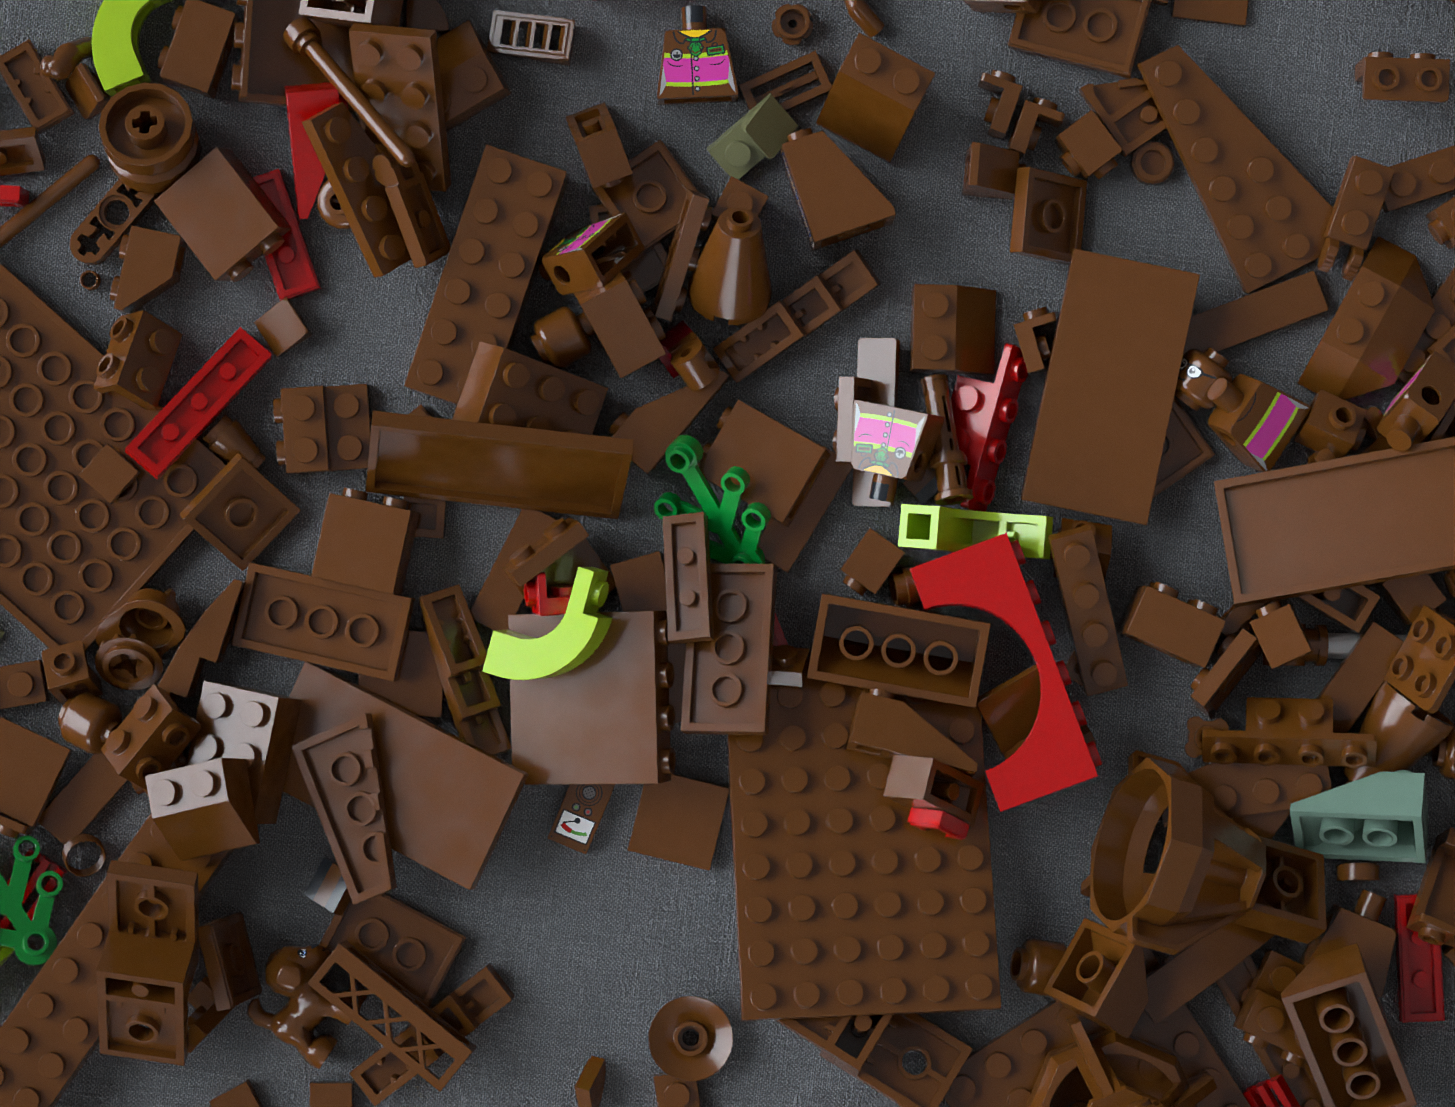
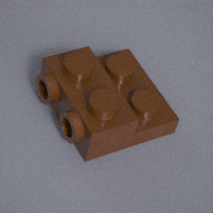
[273,384,371,474]
[1233,949,1307,1068]

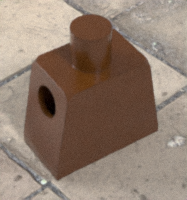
[1299,889,1396,998]

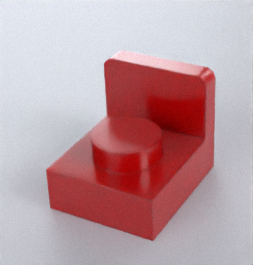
[524,571,573,616]

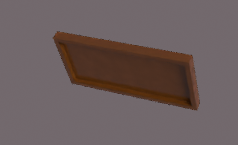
[1021,249,1200,525]
[366,411,634,519]
[1214,437,1455,607]
[283,662,529,890]

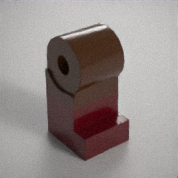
[659,321,720,390]

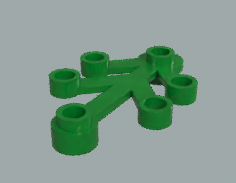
[654,435,771,564]
[0,836,63,966]

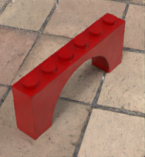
[910,533,1102,812]

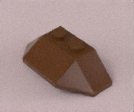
[1297,236,1435,400]

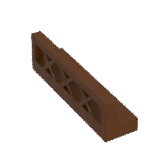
[307,940,477,1092]

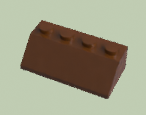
[807,593,991,708]
[1281,943,1417,1107]

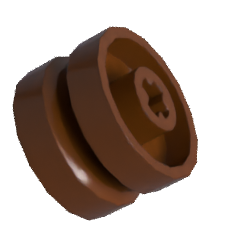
[98,82,202,193]

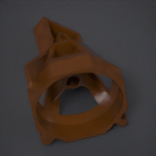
[1081,750,1326,955]
[1025,1016,1217,1107]

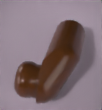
[843,0,885,38]
[40,36,93,80]

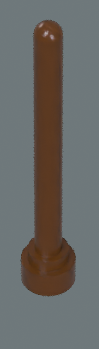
[283,17,415,167]
[0,154,100,248]

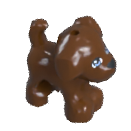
[247,944,368,1069]

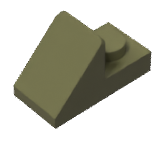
[707,93,798,180]

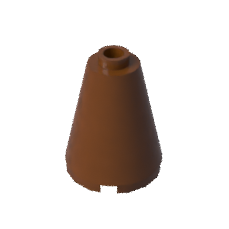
[688,208,772,325]
[1343,680,1454,784]

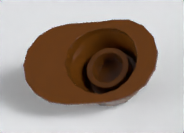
[95,588,186,666]

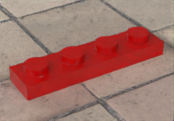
[125,327,272,480]

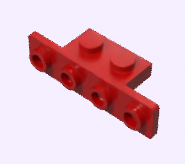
[951,344,1029,512]

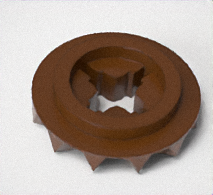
[95,633,164,690]

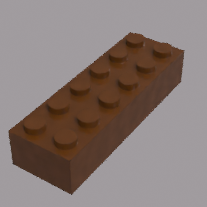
[404,144,569,405]

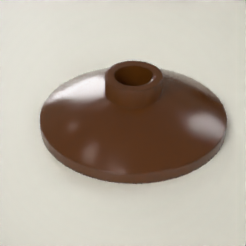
[648,996,733,1081]

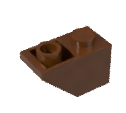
[110,225,187,314]

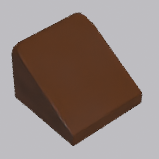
[65,63,110,120]
[254,297,313,358]

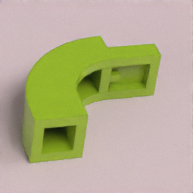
[92,0,173,97]
[898,504,1054,560]
[482,567,612,680]

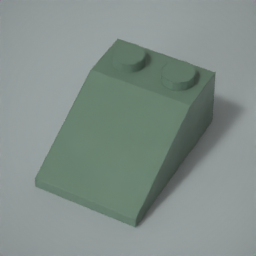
[1290,770,1429,863]

